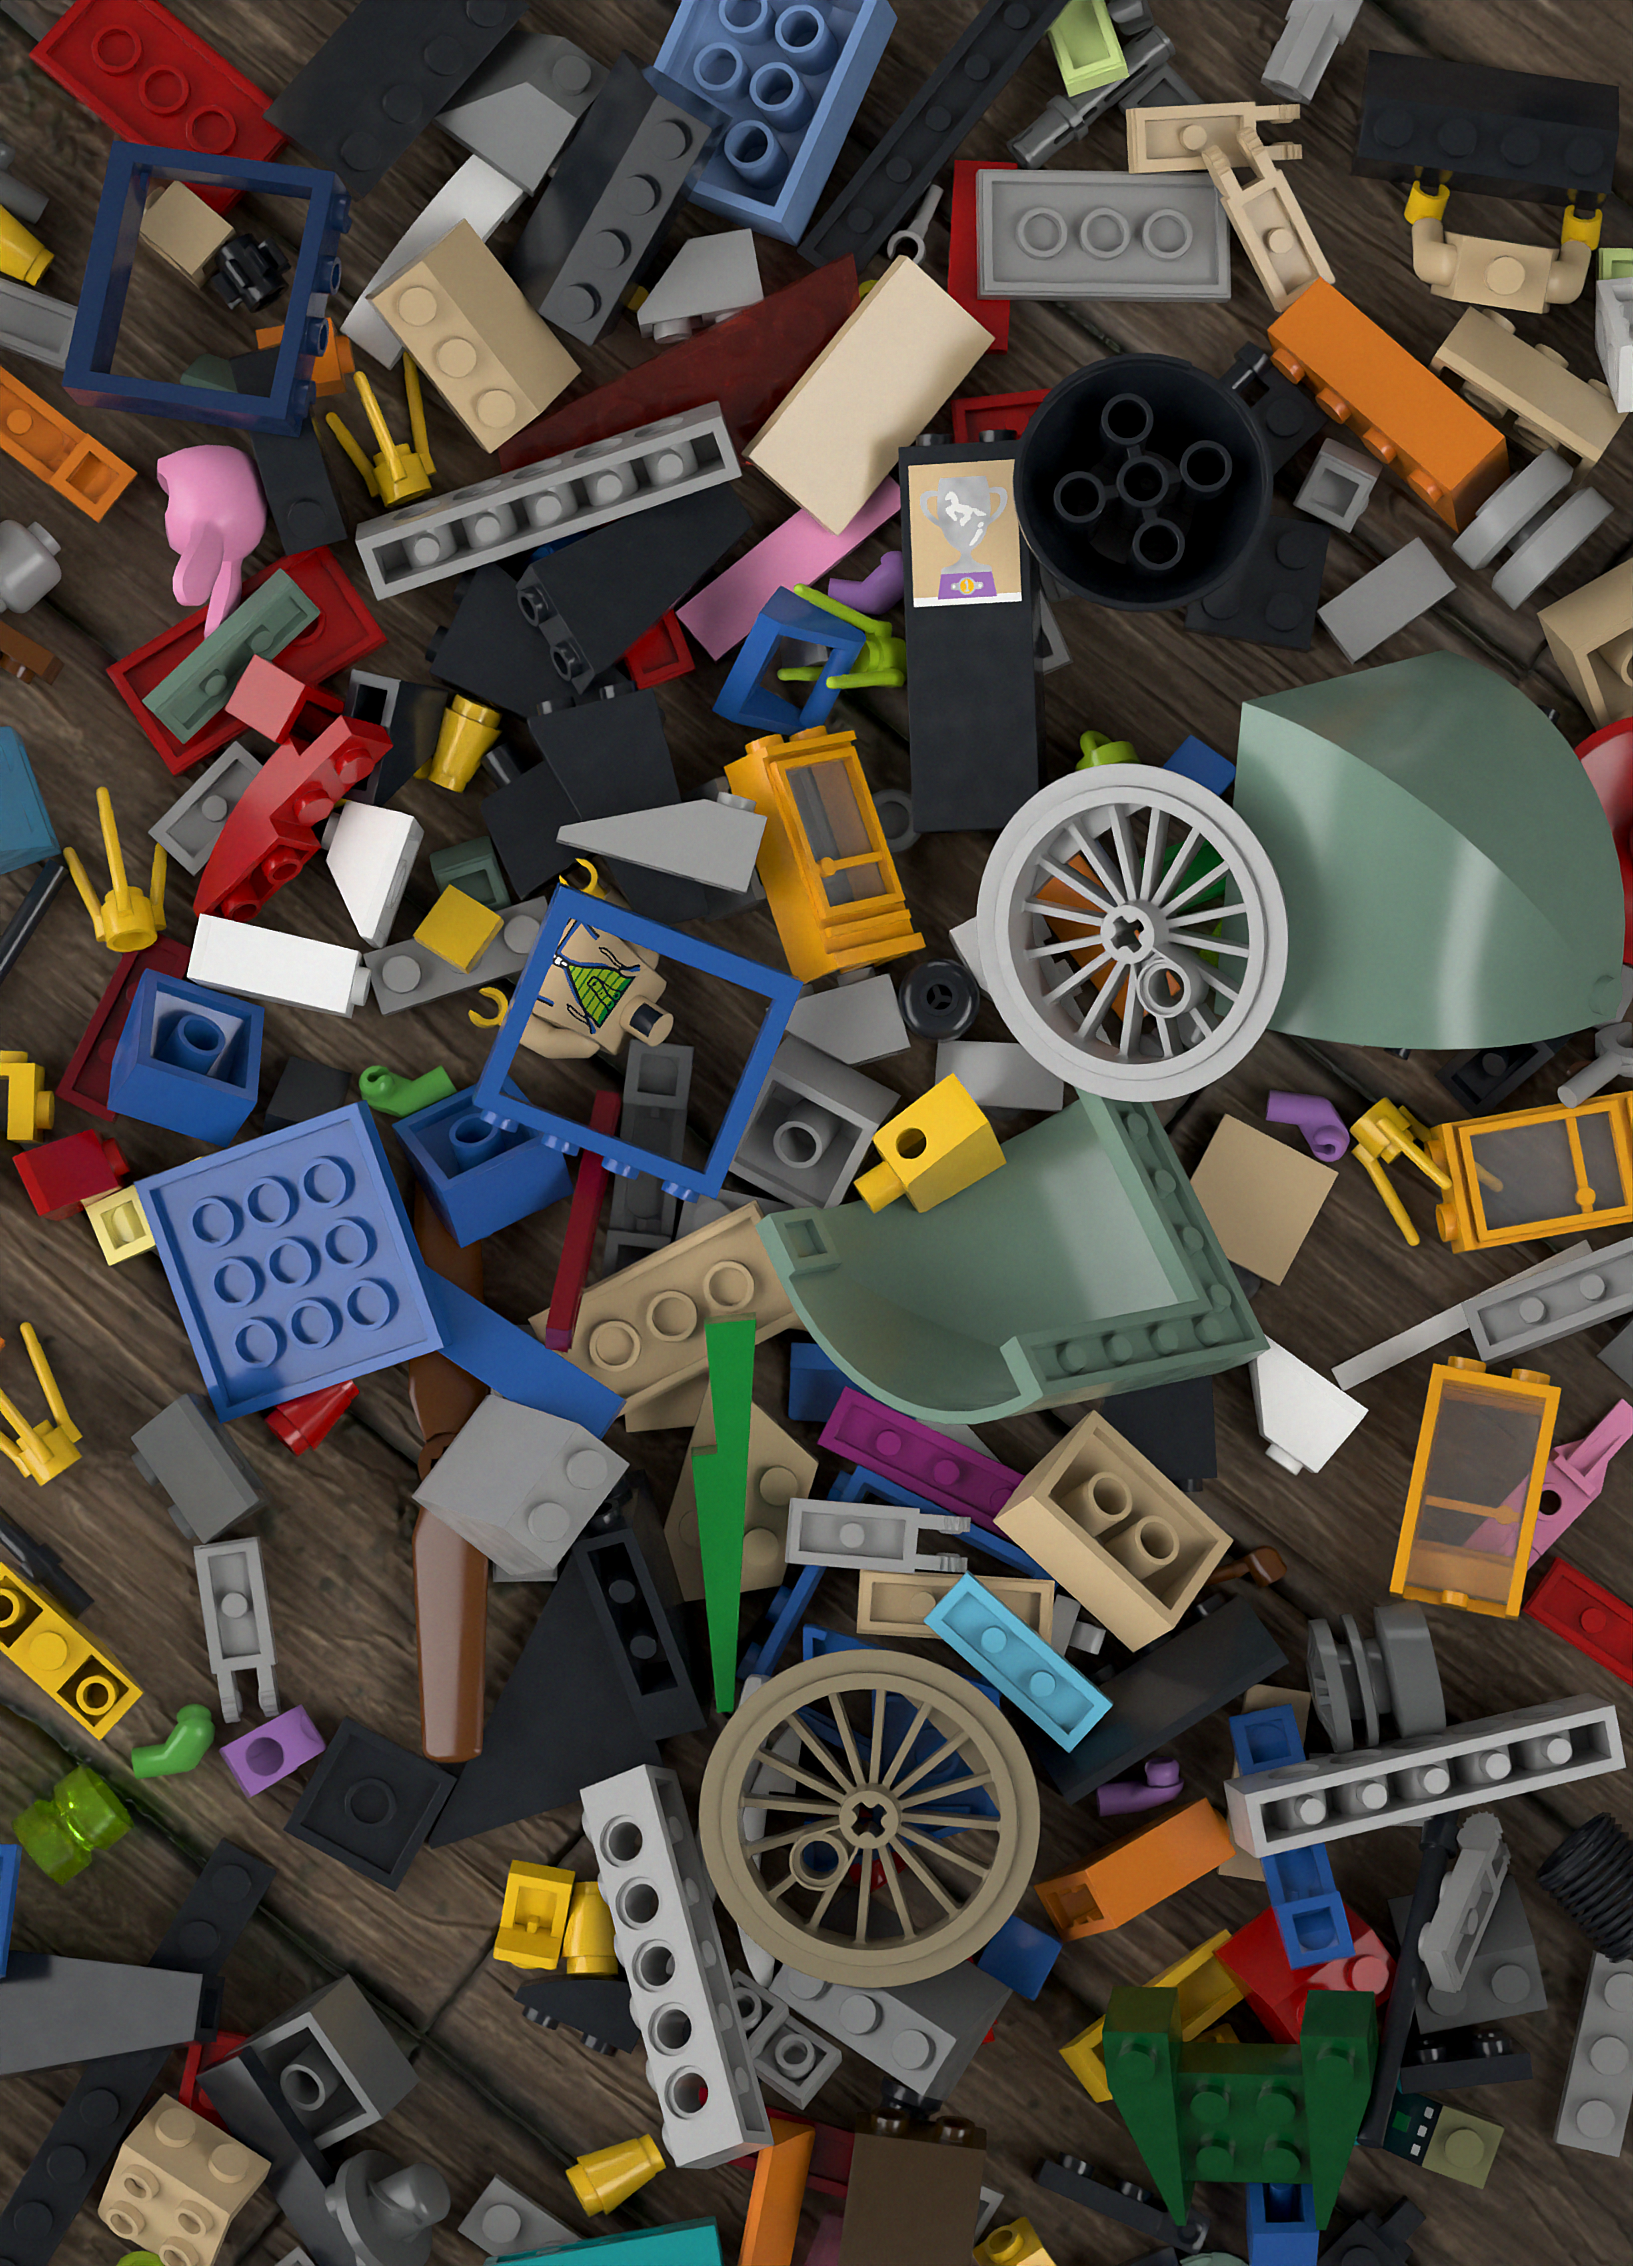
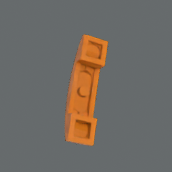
[0,366,138,524]

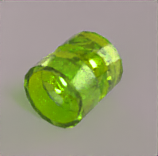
[11,1763,135,1886]

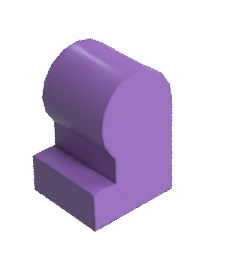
[219,1704,328,1799]

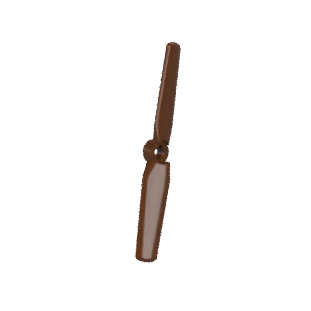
[408,1179,490,1763]

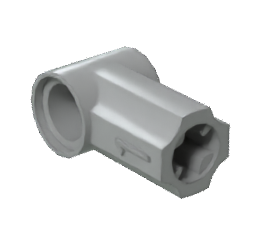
[1260,0,1364,105]

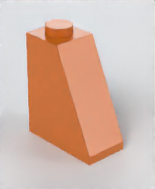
[1033,1797,1237,1942]

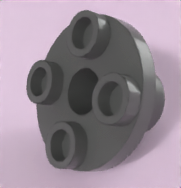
[325,2150,451,2266]

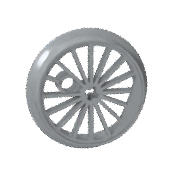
[976,763,1289,1102]

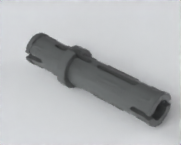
[1006,25,1176,170]

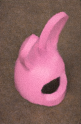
[157,445,268,639]

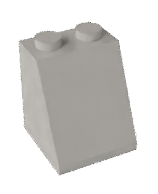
[412,1394,630,1576]

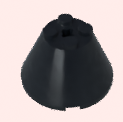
[1012,353,1273,613]

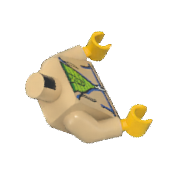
[1404,181,1602,314]
[468,858,673,1059]

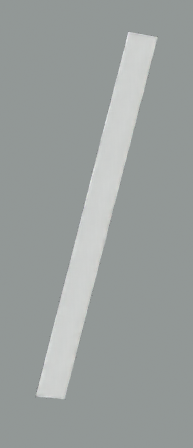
[1331,1240,1592,1391]

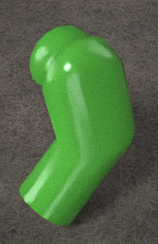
[359,1065,457,1119]
[132,1704,215,1780]

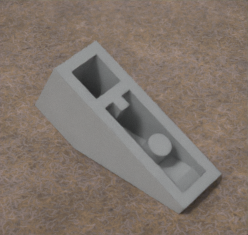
[556,792,768,895]

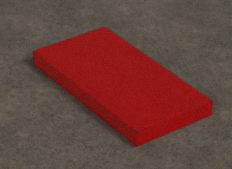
[28,0,290,218]
[105,545,389,778]

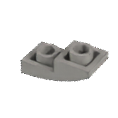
[731,1969,842,2110]

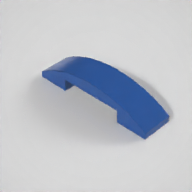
[1228,1703,1356,1971]

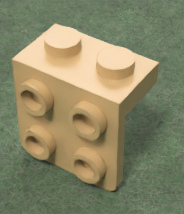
[98,2093,272,2266]

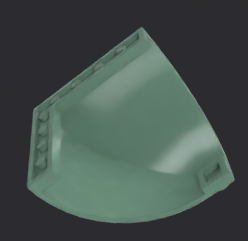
[1214,649,1625,1050]
[755,1086,1271,1425]

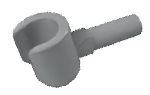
[887,184,944,266]

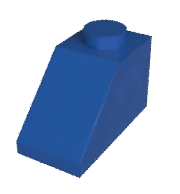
[1245,2182,1319,2266]

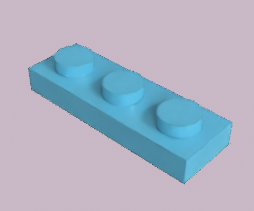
[923,1570,1113,1753]

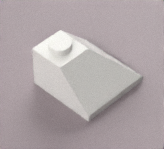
[321,800,424,949]
[1248,1334,1369,1475]

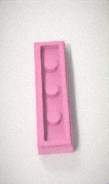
[675,473,901,664]

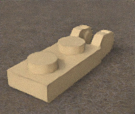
[1126,101,1302,174]
[1202,125,1336,313]

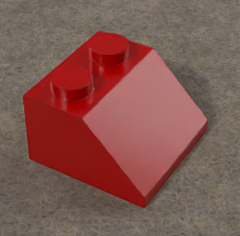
[1211,1901,1397,2044]

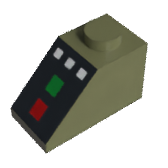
[1382,2087,1505,2189]

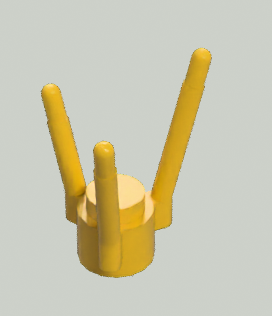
[325,350,437,507]
[63,786,168,952]
[1349,1097,1503,1246]
[0,1322,83,1487]

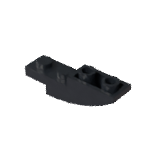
[513,1974,762,2085]

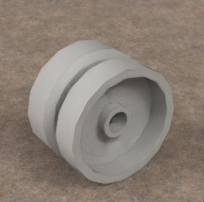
[1451,446,1614,610]

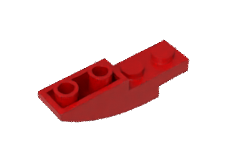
[192,715,394,923]

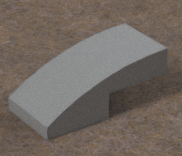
[935,1041,1064,1112]

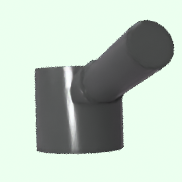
[1107,0,1154,36]

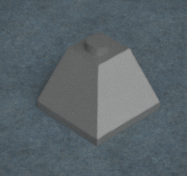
[432,29,611,197]

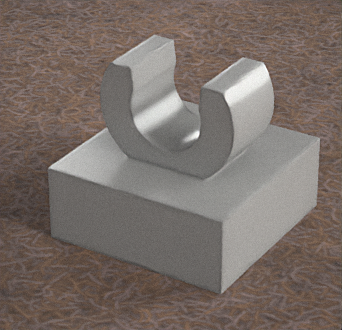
[1051,1592,1106,1657]

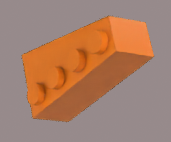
[1267,276,1511,535]

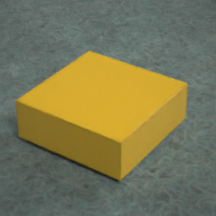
[413,884,505,975]

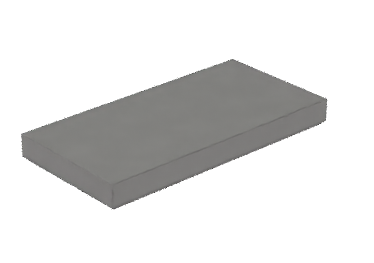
[976,169,1231,303]

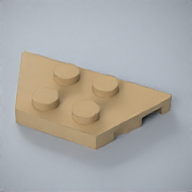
[663,1377,819,1602]

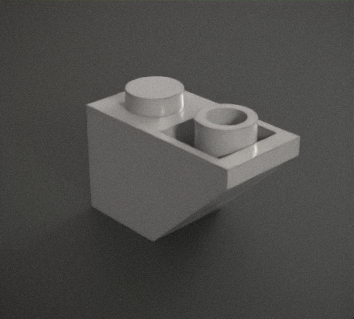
[637,228,765,344]
[766,967,911,1068]

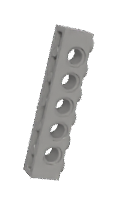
[355,400,742,601]
[1223,1693,1626,1858]
[580,1764,775,2169]

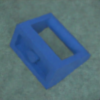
[712,585,866,736]

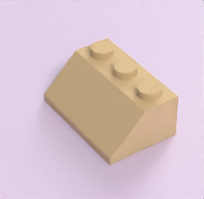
[365,218,582,453]
[1428,306,1629,486]
[1537,557,1633,731]
[993,1410,1234,1652]

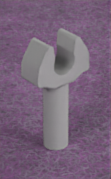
[1558,1022,1633,1108]

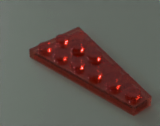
[498,251,861,474]

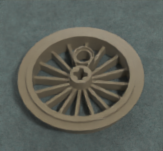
[699,1649,1040,1988]

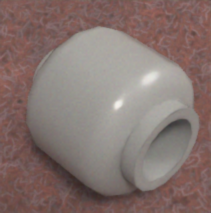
[0,520,62,614]

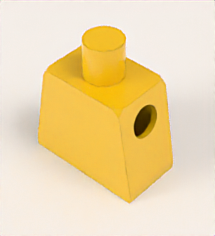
[853,1073,1007,1214]

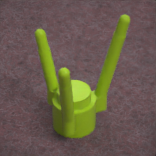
[777,583,907,689]

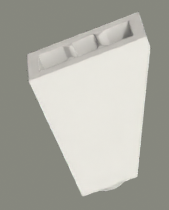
[187,914,372,1018]

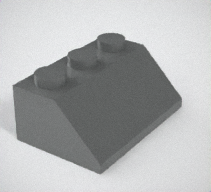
[768,1887,1013,2102]

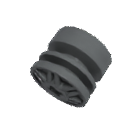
[1306,1599,1446,1753]

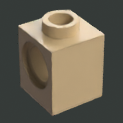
[139,180,238,289]

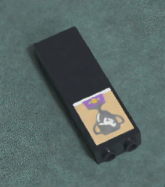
[898,430,1048,834]

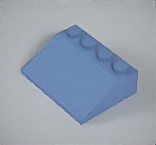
[653,0,898,247]

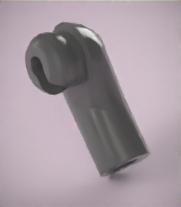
[0,138,49,225]

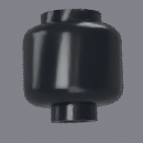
[898,958,981,1044]

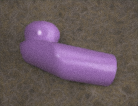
[828,551,904,615]
[1265,1089,1350,1162]
[1095,1757,1184,1817]

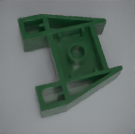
[1102,1986,1379,2230]

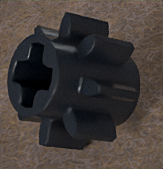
[211,233,292,313]

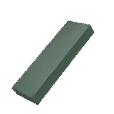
[142,568,321,744]

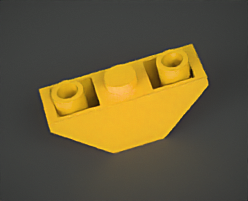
[0,1561,145,1741]

